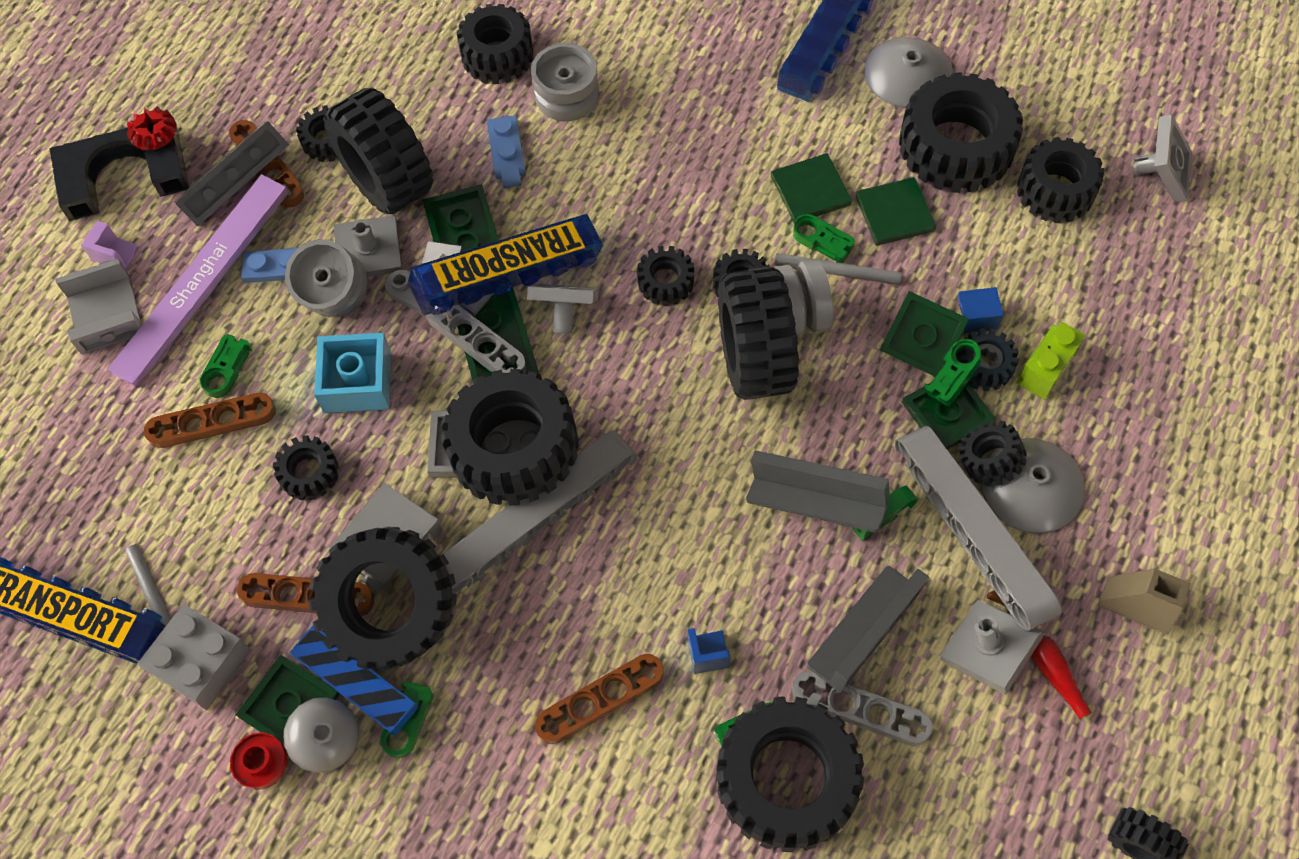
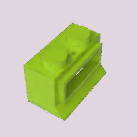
[1015,321,1086,400]

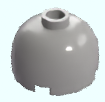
[284,697,359,773]

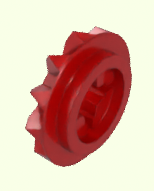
[126,106,177,150]

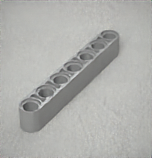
[895,426,1062,631]
[442,430,638,594]

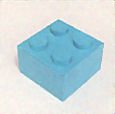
[314,332,391,413]

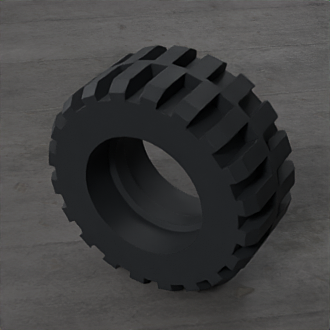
[899,72,1023,193]
[324,88,434,214]
[718,267,799,400]
[441,369,579,506]
[309,526,457,670]
[716,696,865,852]

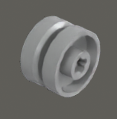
[531,43,599,121]
[285,239,368,317]
[774,259,833,335]

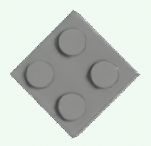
[137,604,251,711]

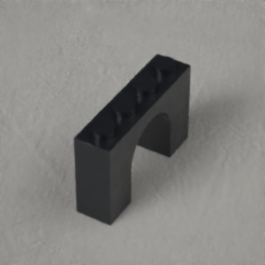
[49,123,190,221]

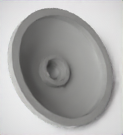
[865,37,953,108]
[981,438,1086,534]

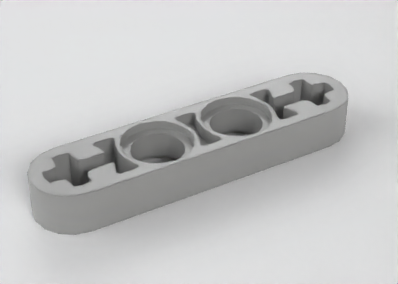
[424,295,527,374]
[792,671,932,746]

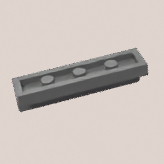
[174,120,289,227]
[746,450,890,532]
[807,566,929,693]

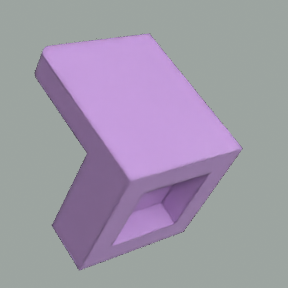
[81,221,138,269]

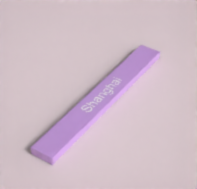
[107,174,289,387]

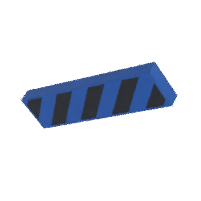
[289,625,419,736]

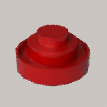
[230,732,288,790]

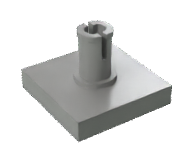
[1133,114,1192,202]
[334,215,403,277]
[527,284,600,333]
[940,600,1043,695]

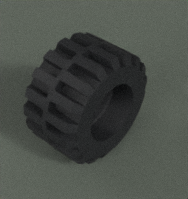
[457,4,534,84]
[1017,137,1105,223]

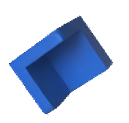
[957,287,1004,334]
[687,628,731,674]

